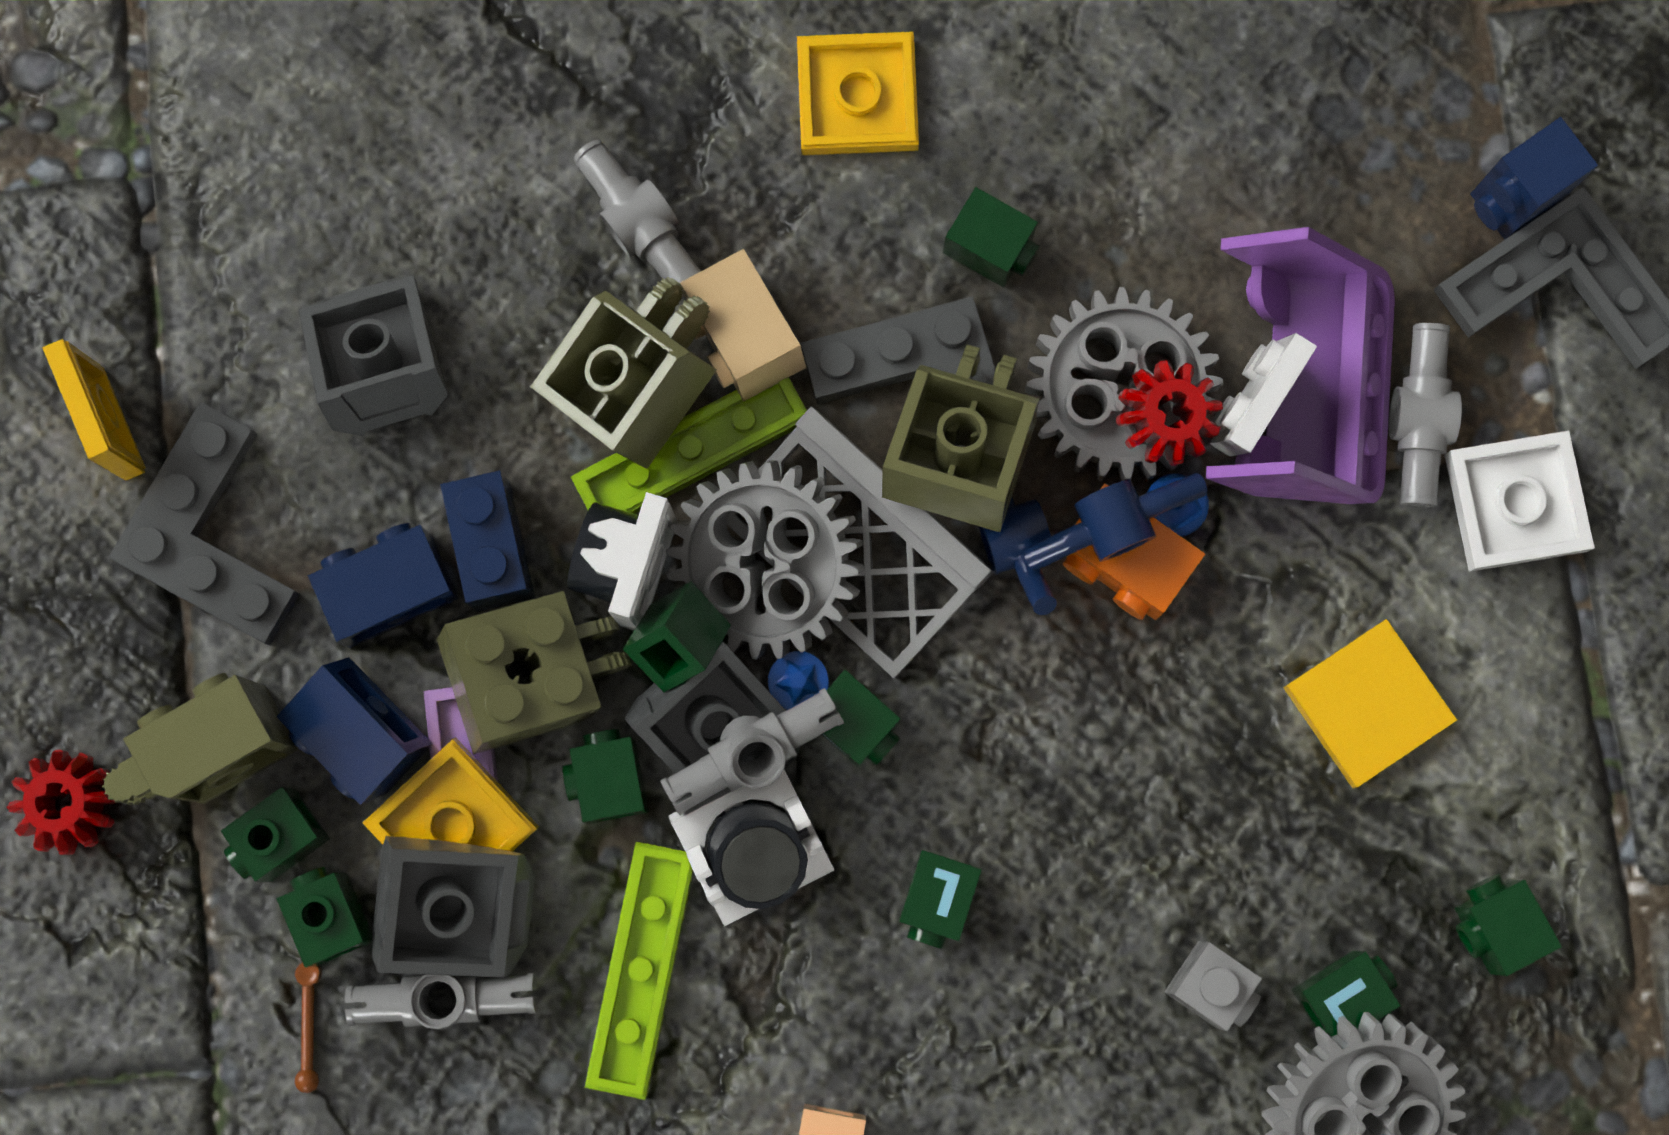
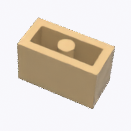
[680,249,806,402]

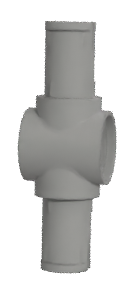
[574,139,701,298]
[1388,323,1462,508]
[660,688,844,816]
[345,973,538,1029]

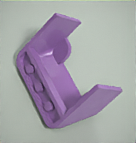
[1206,227,1395,504]

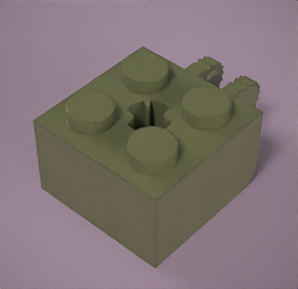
[530,277,717,469]
[882,344,1039,532]
[437,591,631,755]
[102,673,299,805]

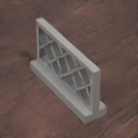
[726,407,994,679]

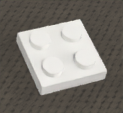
[1210,333,1317,456]
[1445,431,1595,572]

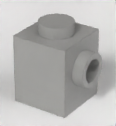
[1164,941,1262,1031]

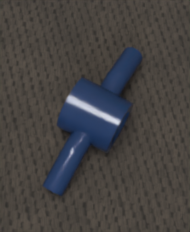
[1024,473,1207,571]
[978,497,1057,615]

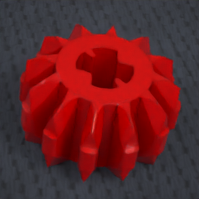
[1116,360,1223,466]
[6,750,115,855]

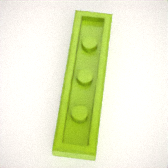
[570,377,807,514]
[584,842,694,1100]

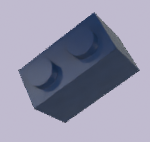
[1470,117,1598,240]
[440,470,536,612]
[307,523,459,649]
[276,657,433,805]

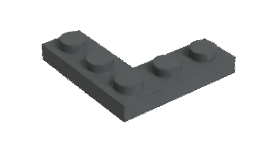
[1434,187,1669,369]
[801,296,1023,469]
[108,402,300,646]

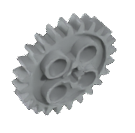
[1025,287,1223,481]
[666,460,864,659]
[1262,1012,1466,1135]

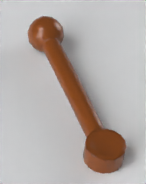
[294,962,322,1093]

